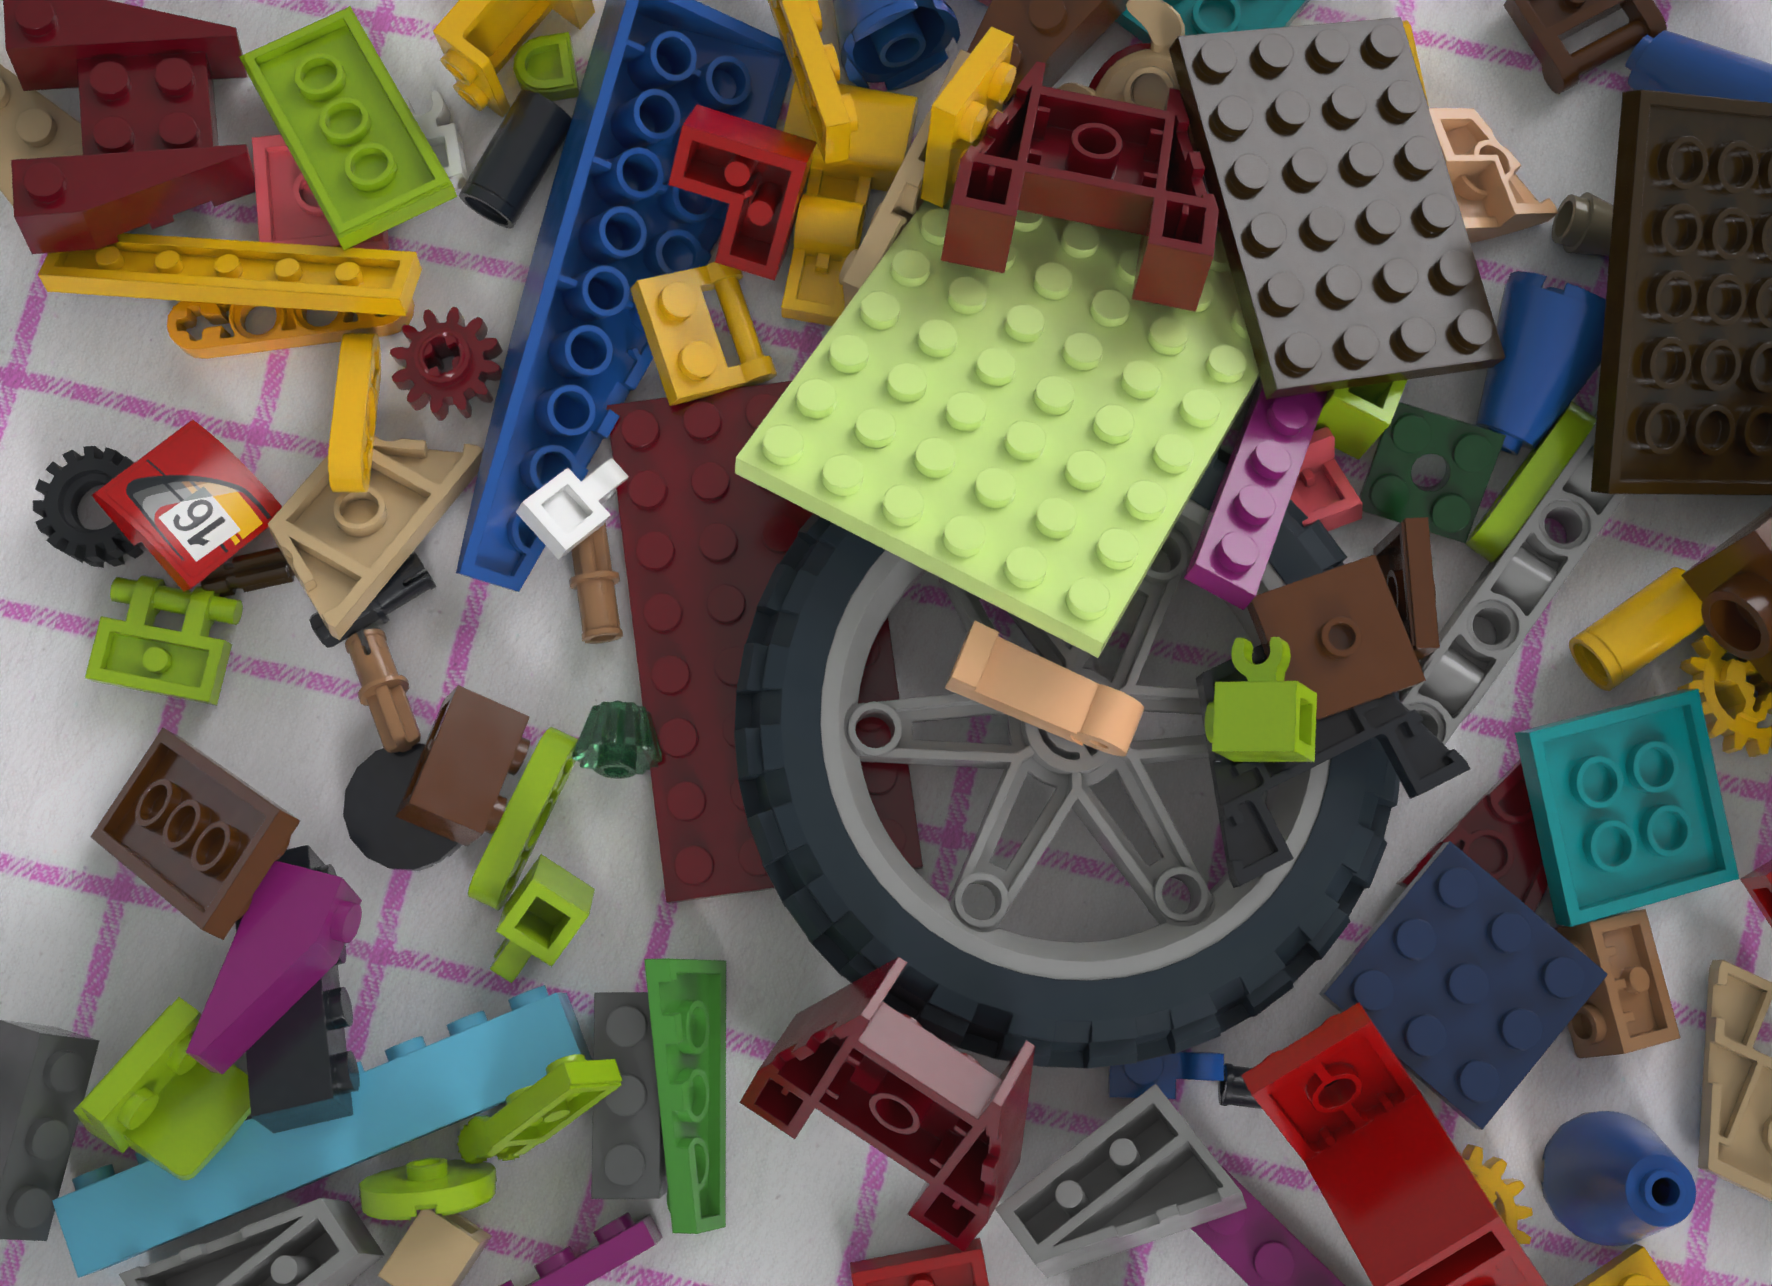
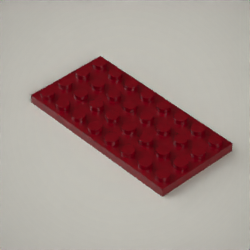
[607,381,923,904]

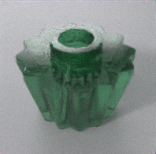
[572,700,662,779]

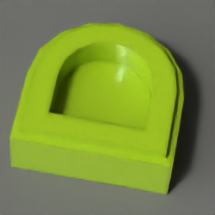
[513,32,580,101]

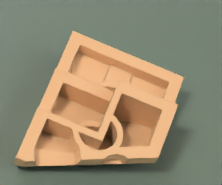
[1429,108,1558,243]

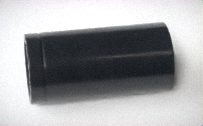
[459,90,572,229]

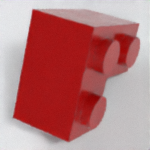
[668,104,817,281]

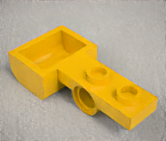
[781,81,918,326]

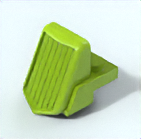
[73,997,251,1181]

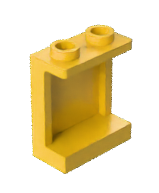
[433,0,595,118]

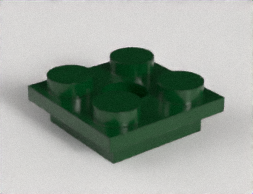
[1359,402,1506,544]

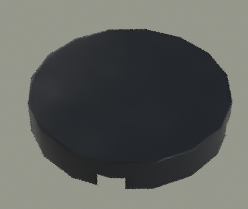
[343,743,462,871]

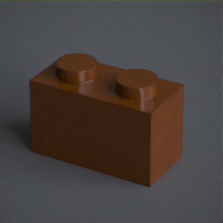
[395,685,530,847]

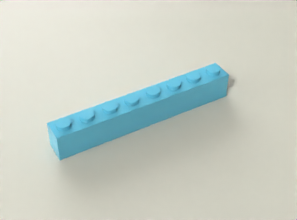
[52,985,592,1278]

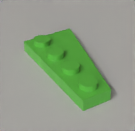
[644,958,726,1234]

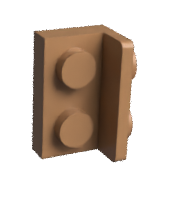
[1554,909,1681,1058]

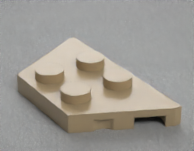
[268,436,483,640]

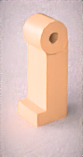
[945,620,1144,756]

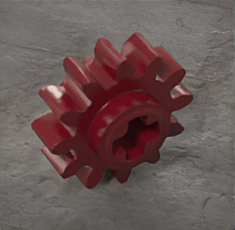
[390,307,503,421]

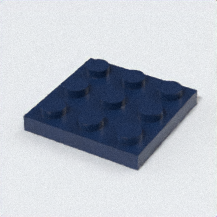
[1319,841,1608,1130]

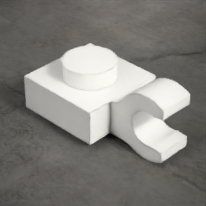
[516,458,629,560]

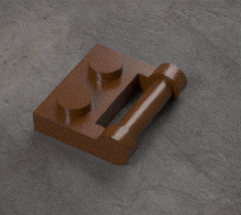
[1503,0,1667,94]

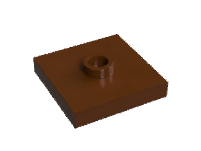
[1373,517,1440,661]
[1247,554,1426,721]

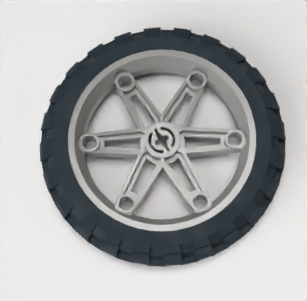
[734,444,1400,1068]

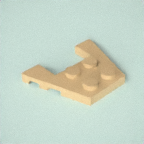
[1698,960,1772,1202]

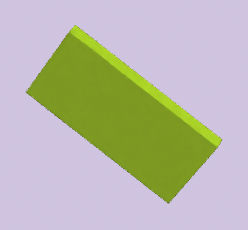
[239,6,457,250]

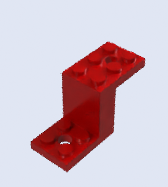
[1241,1002,1548,1286]

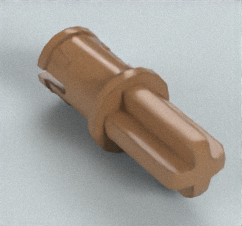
[569,523,623,644]
[345,628,421,753]

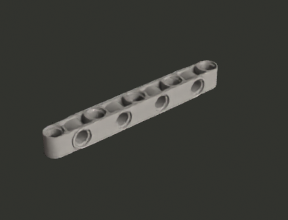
[1399,412,1626,745]

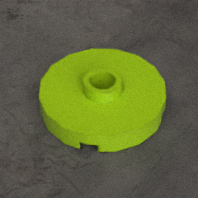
[359,1158,497,1220]

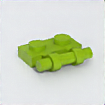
[85,576,243,706]

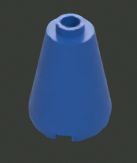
[833,0,961,91]
[1625,30,1772,103]
[1476,271,1606,456]
[1541,1111,1696,1246]

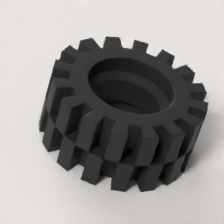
[33,446,144,568]

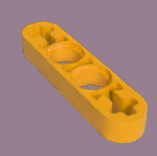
[167,299,415,359]

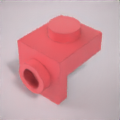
[1290,427,1363,531]

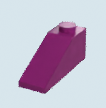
[186,861,362,1074]

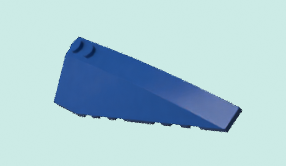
[456,0,792,592]

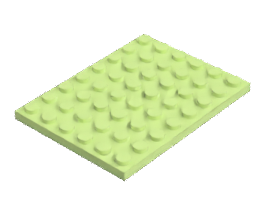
[735,195,1260,658]

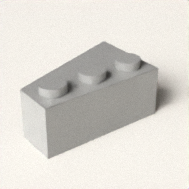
[995,1084,1247,1278]
[119,1198,385,1286]

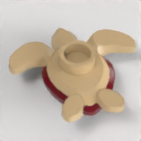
[1057,0,1197,151]

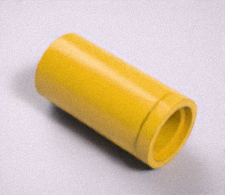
[1569,567,1704,691]

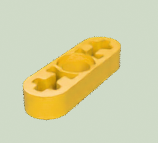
[328,333,381,492]

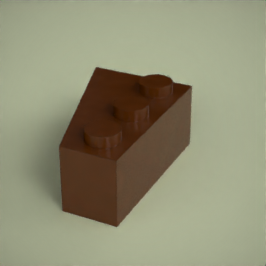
[967,0,1129,112]

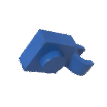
[1108,1052,1224,1099]

